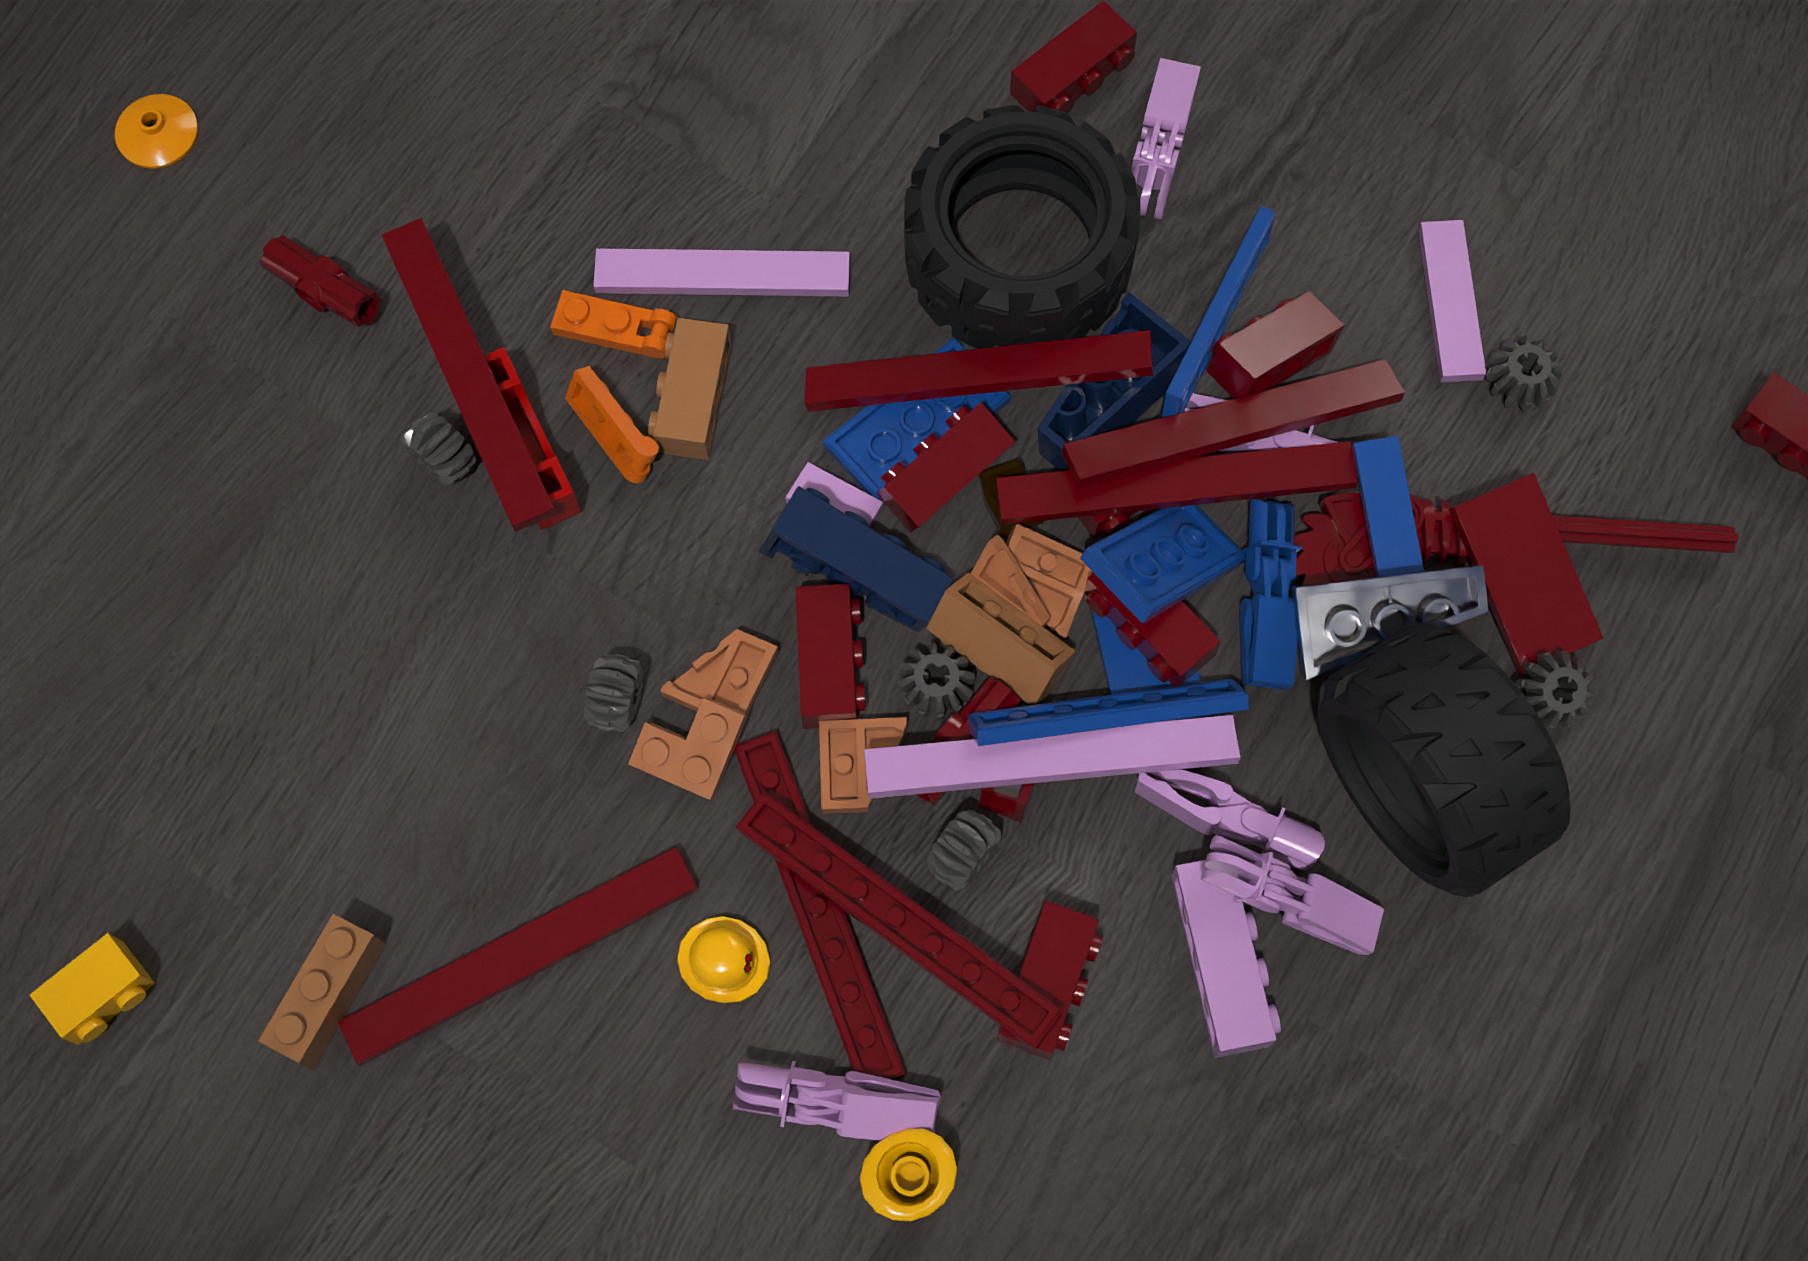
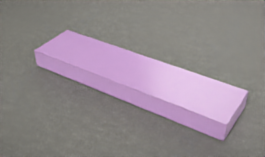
[1418,220,1486,383]

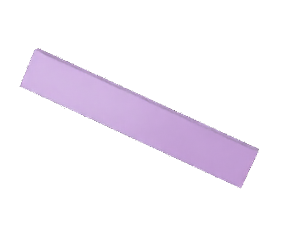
[593,248,850,297]

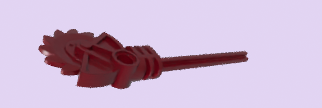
[1294,493,1738,585]

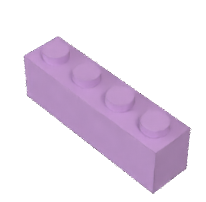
[1171,860,1281,1058]

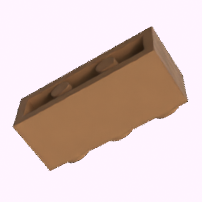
[648,318,732,460]
[926,573,1076,705]
[258,914,386,1071]

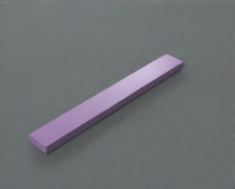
[864,715,1240,799]

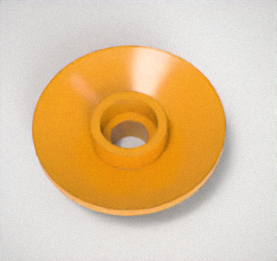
[115,94,199,169]

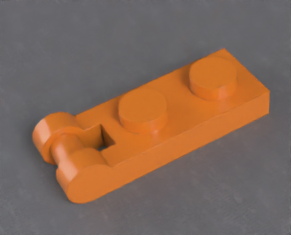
[550,290,677,359]
[565,366,659,483]

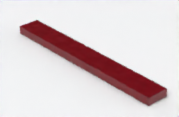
[381,218,556,532]
[804,330,1153,412]
[1062,359,1405,488]
[996,441,1358,525]
[734,731,905,1080]
[735,792,1063,1052]
[338,847,698,1066]

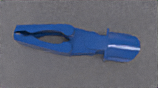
[1240,499,1302,690]

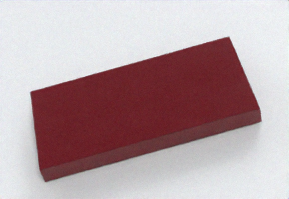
[1449,473,1604,674]

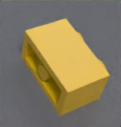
[29,933,155,1045]

